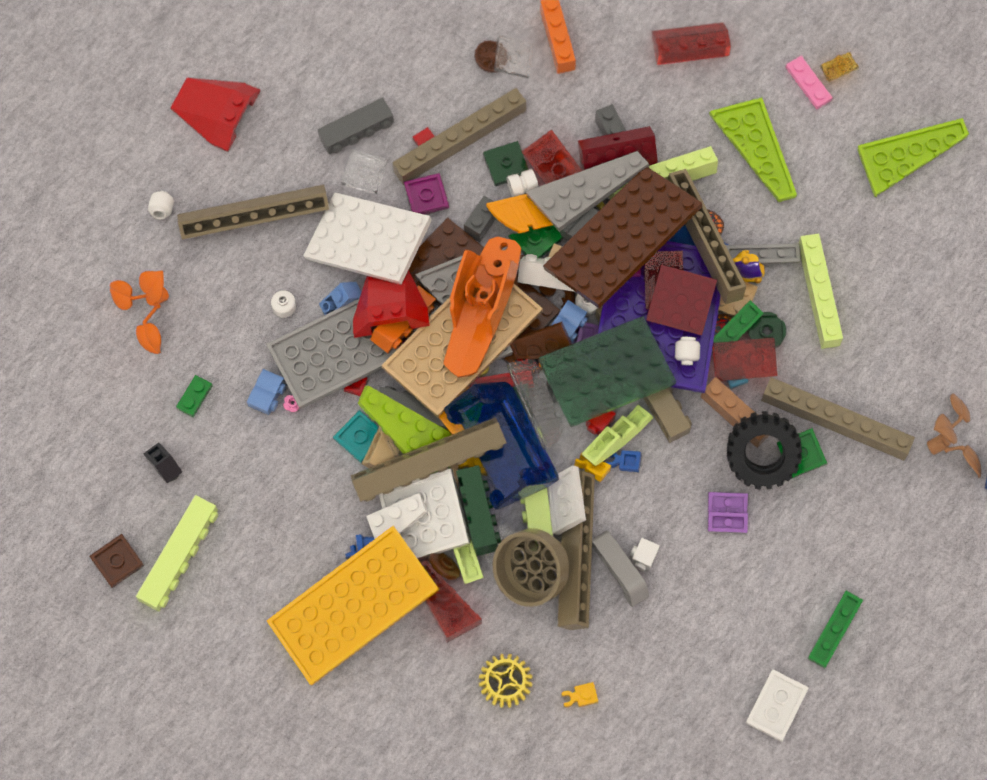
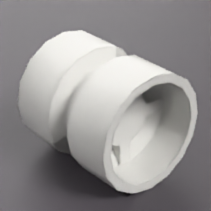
[506,169,538,197]

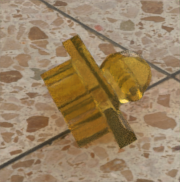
[820,52,859,82]

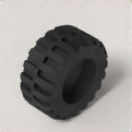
[727,411,802,490]

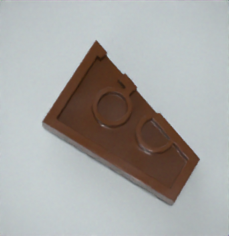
[510,322,577,359]

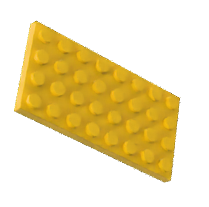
[267,526,440,685]

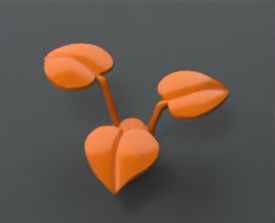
[109,270,169,354]

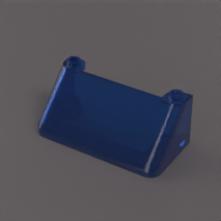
[443,382,559,510]

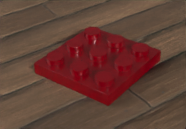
[646,265,717,335]

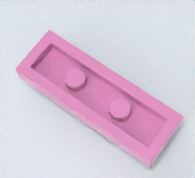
[785,56,833,110]

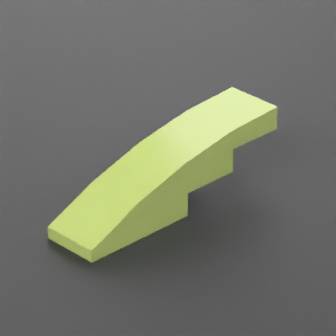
[582,405,653,466]
[452,534,483,584]

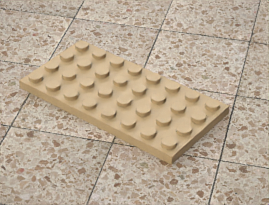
[381,284,543,418]

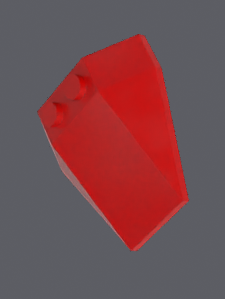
[170,78,261,152]
[353,270,430,338]

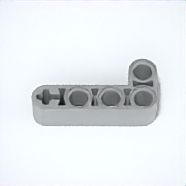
[592,530,649,607]

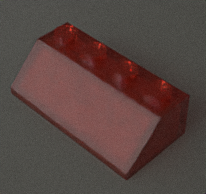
[652,22,731,65]

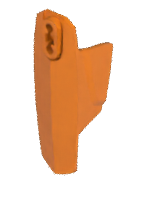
[443,236,521,377]

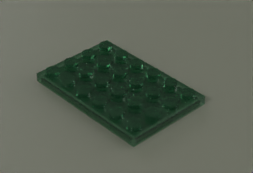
[538,316,676,427]

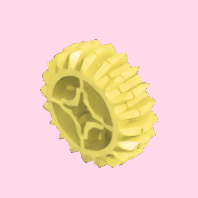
[479,654,533,708]

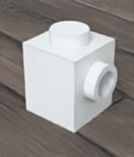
[630,538,660,571]

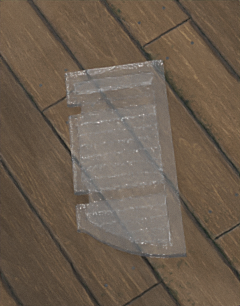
[506,359,564,450]

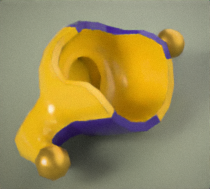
[733,250,765,284]

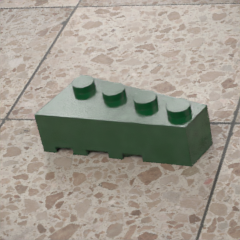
[456,465,501,556]

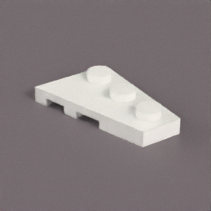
[367,493,428,539]

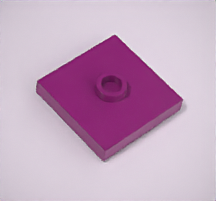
[404,173,449,215]

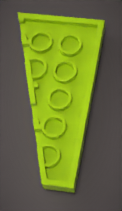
[709,97,797,202]
[857,118,969,197]
[357,385,452,475]

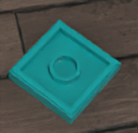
[333,410,379,464]

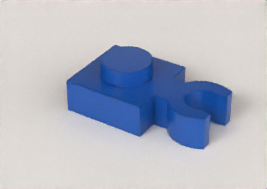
[606,450,642,472]

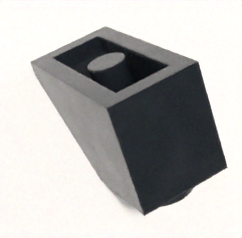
[143,442,182,483]

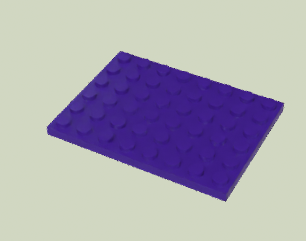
[591,241,721,393]

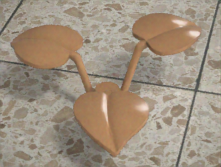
[927,393,981,479]

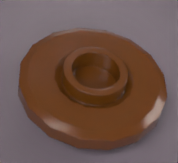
[474,40,508,73]
[429,553,460,581]

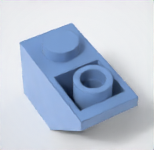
[319,282,362,315]

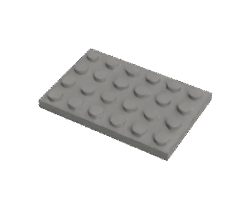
[266,298,398,409]

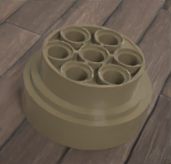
[493,528,569,607]

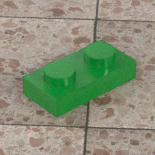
[176,375,213,418]

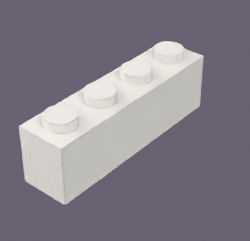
[518,254,575,292]

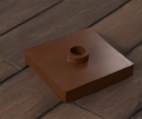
[89,534,144,588]

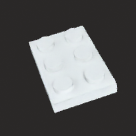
[546,465,586,535]
[746,669,808,742]

